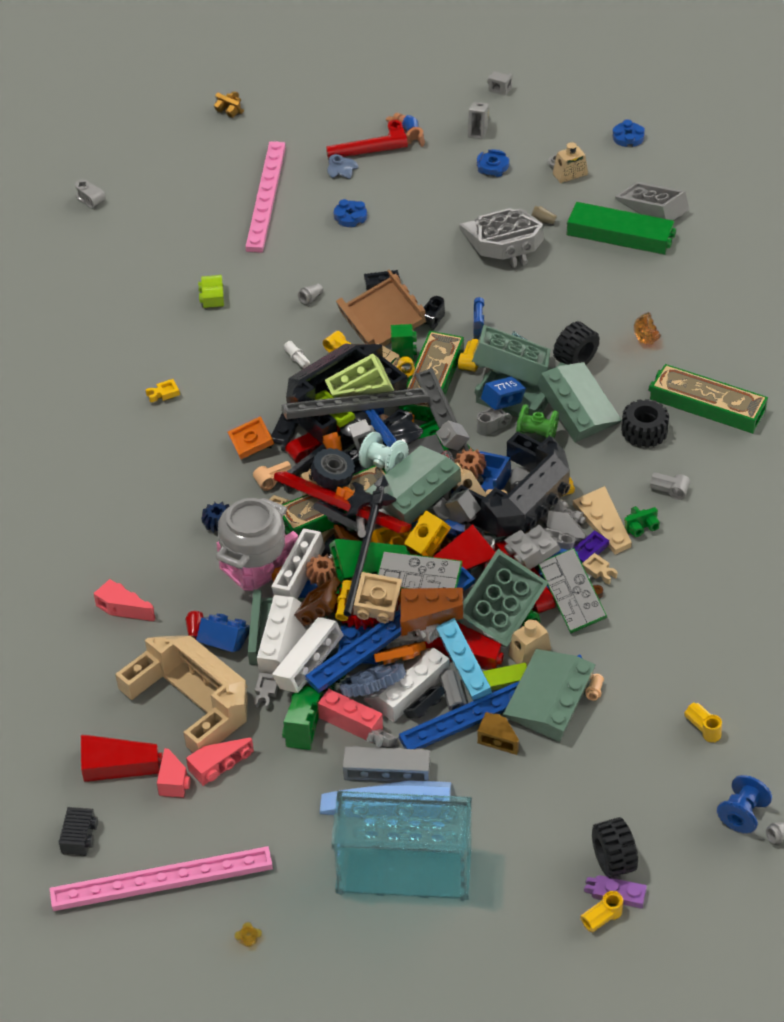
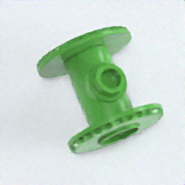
[516,404,559,439]

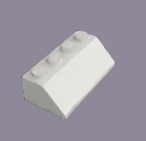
[257,595,313,674]
[364,648,449,723]

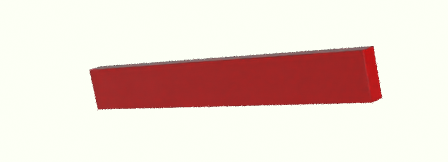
[273,471,411,533]

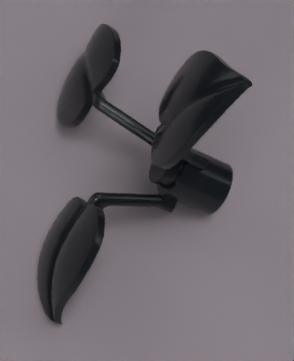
[340,411,423,474]

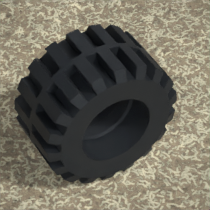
[553,321,600,365]
[621,399,669,448]
[592,817,638,878]

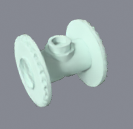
[359,432,409,473]

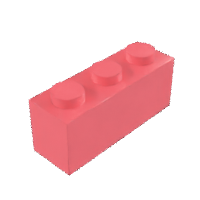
[318,689,383,743]

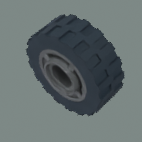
[310,448,355,490]

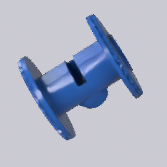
[717,775,772,834]

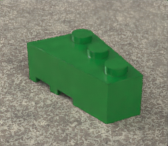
[282,686,323,750]

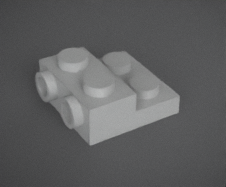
[504,525,561,570]

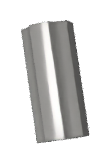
[440,669,467,711]

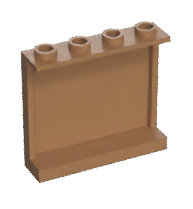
[336,270,426,346]

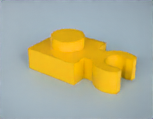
[145,379,180,402]

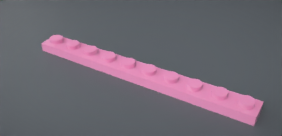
[246,141,286,252]
[50,846,273,911]

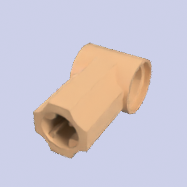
[253,461,292,491]

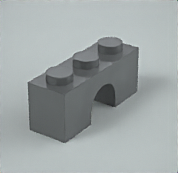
[422,490,481,524]

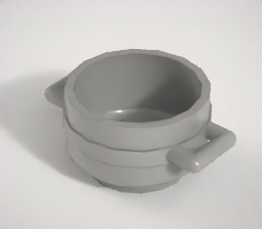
[216,498,287,569]

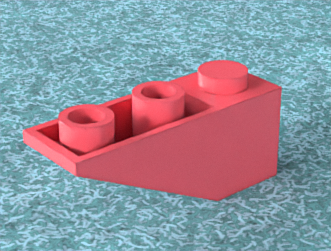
[93,579,155,621]
[186,738,254,786]

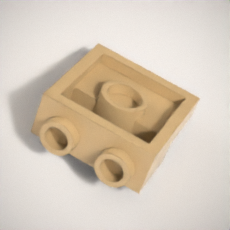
[353,572,402,623]

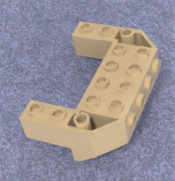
[115,636,248,753]

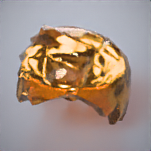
[634,312,661,345]

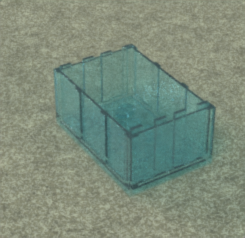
[331,791,472,901]

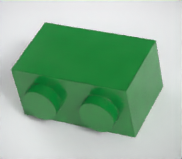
[391,324,417,362]

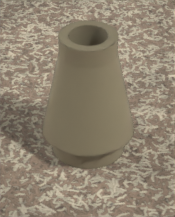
[531,206,557,225]

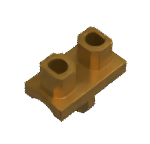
[214,91,244,118]

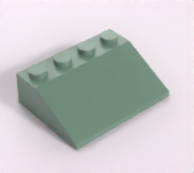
[472,325,551,386]
[537,362,622,443]
[365,446,461,524]
[457,549,548,648]
[503,649,596,742]

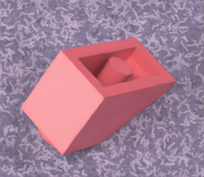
[157,749,191,798]

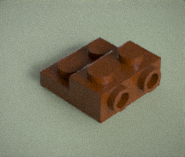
[294,576,341,627]

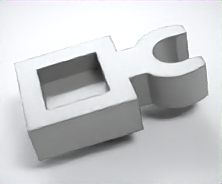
[254,672,278,709]
[366,729,398,748]

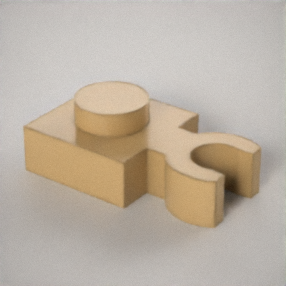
[582,553,618,584]

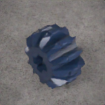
[201,501,230,533]

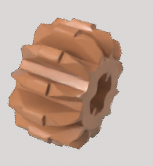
[454,447,486,479]
[306,554,338,586]

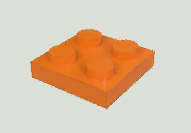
[228,416,274,459]
[374,641,426,664]

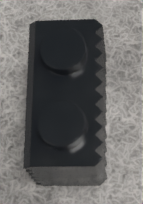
[59,807,98,856]

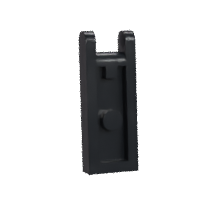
[267,412,298,451]
[313,500,365,533]

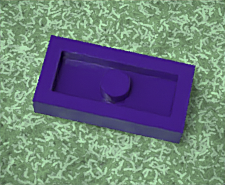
[574,530,609,563]

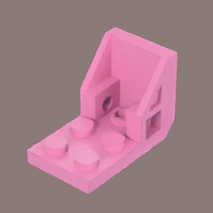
[216,531,298,591]

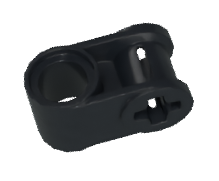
[423,296,445,329]

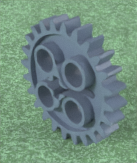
[340,662,406,697]

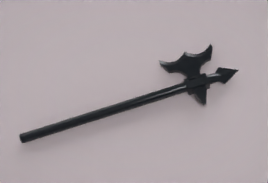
[343,474,397,617]

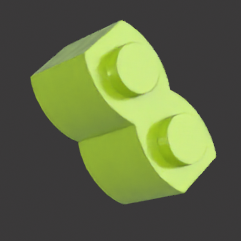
[198,275,224,308]

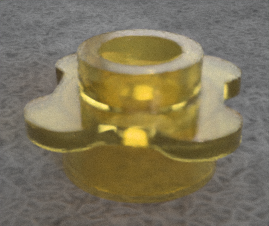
[235,922,262,947]

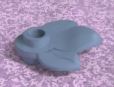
[327,154,358,179]

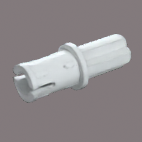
[284,341,310,369]

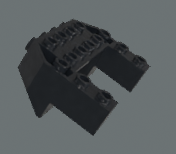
[286,344,407,444]
[450,431,570,537]

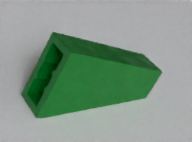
[329,539,410,582]

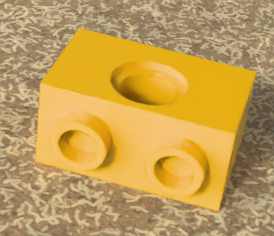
[404,511,451,557]

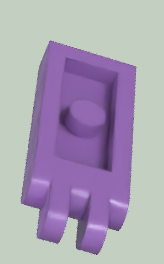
[584,875,647,909]

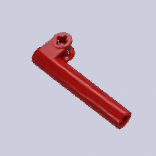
[326,120,408,159]

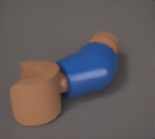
[386,113,425,147]

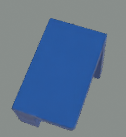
[480,451,511,493]

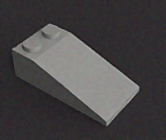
[615,182,689,220]

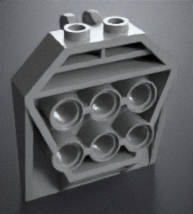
[459,208,544,268]

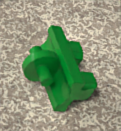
[624,506,660,538]

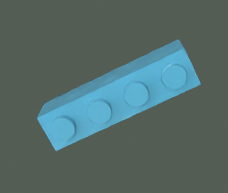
[436,618,492,701]

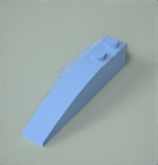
[320,780,451,820]

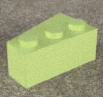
[325,354,394,398]

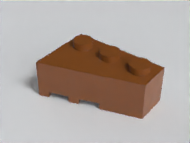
[400,588,463,636]

